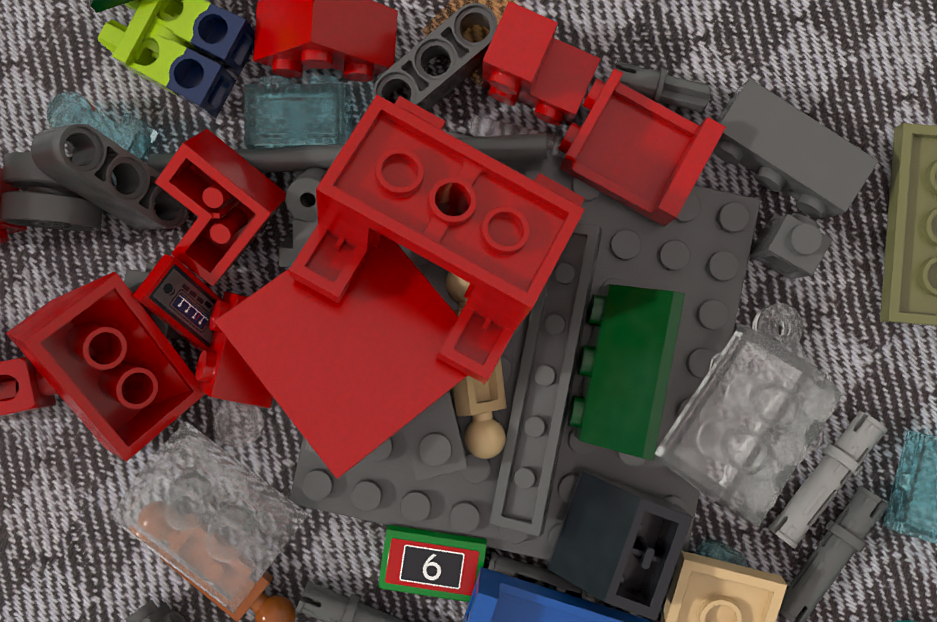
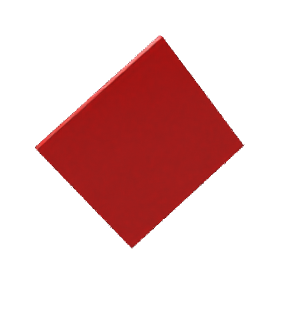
[215,235,469,480]

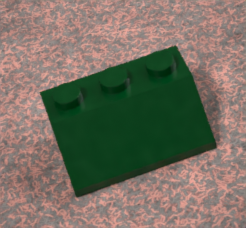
[568,284,685,461]

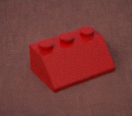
[6,272,206,462]

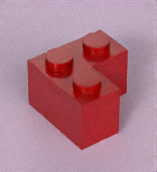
[253,0,398,82]
[483,1,601,126]
[155,129,286,286]

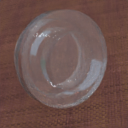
[213,400,265,448]

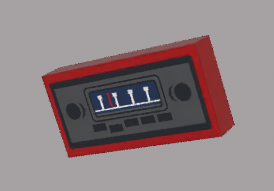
[132,254,222,352]

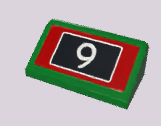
[378,525,487,602]

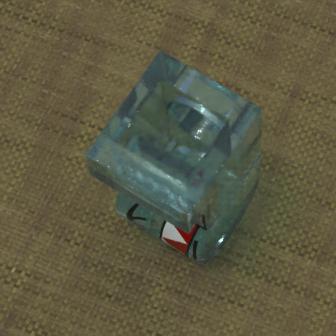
[47,92,159,161]

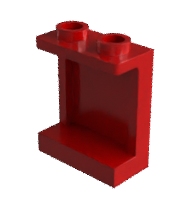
[558,68,726,227]

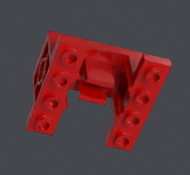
[289,95,585,384]

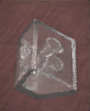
[655,324,843,527]
[110,421,309,613]

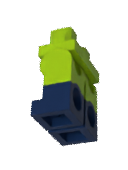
[98,0,255,119]

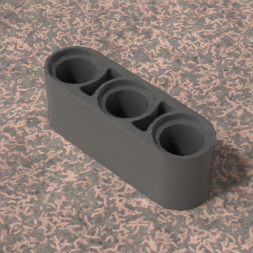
[373,3,498,111]
[31,124,189,230]

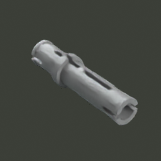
[768,411,888,549]

